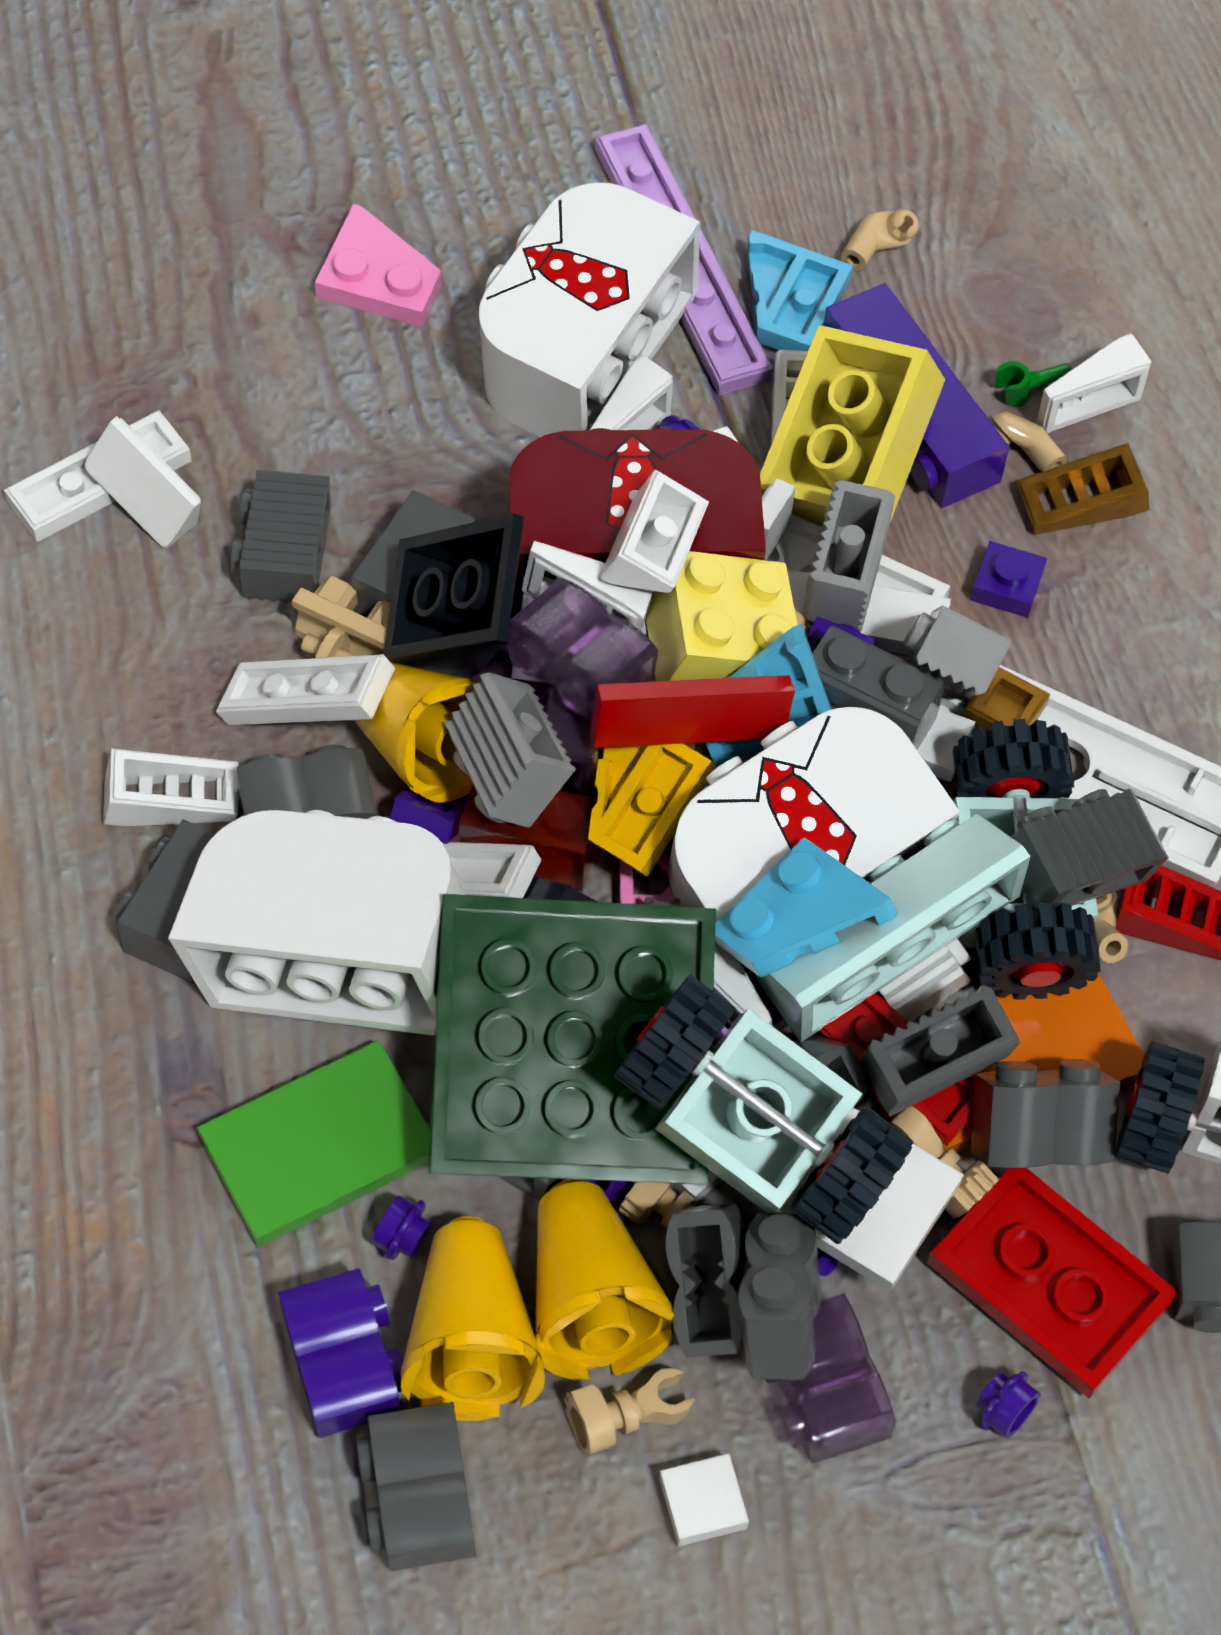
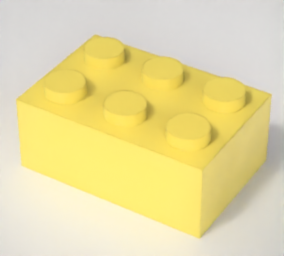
[760,325,945,526]

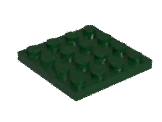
[428,894,716,1185]

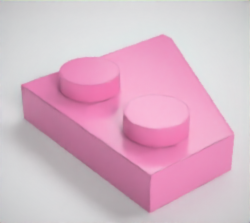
[314,204,442,327]

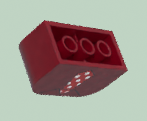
[509,427,766,625]

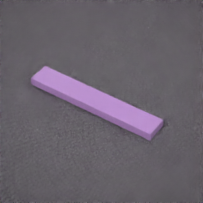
[595,124,773,396]

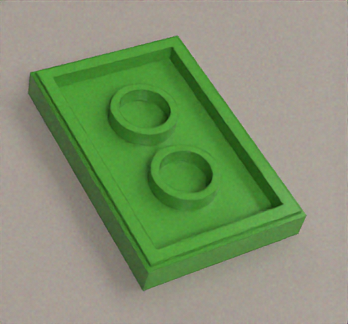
[197,1040,430,1248]

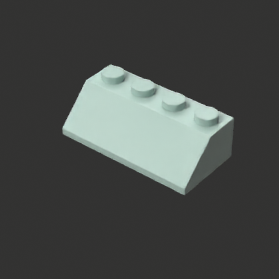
[755,814,1031,1042]

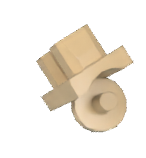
[292,576,391,658]

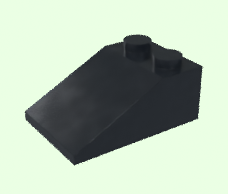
[383,513,524,675]

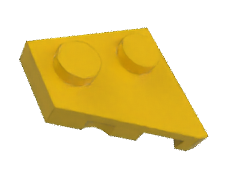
[588,744,717,877]

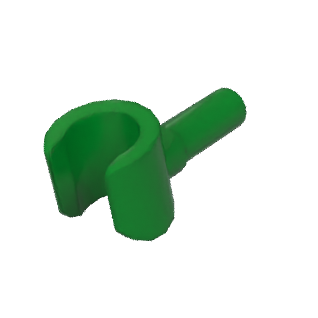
[996,361,1072,407]

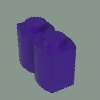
[278,1268,403,1438]

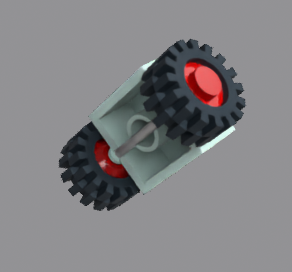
[952,719,1101,1000]
[613,974,914,1244]

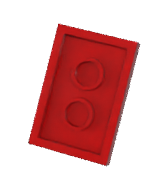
[927,1168,1179,1399]

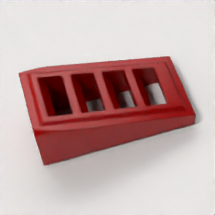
[1116,866,1221,960]

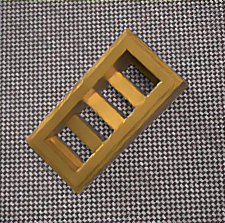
[1016,443,1150,535]

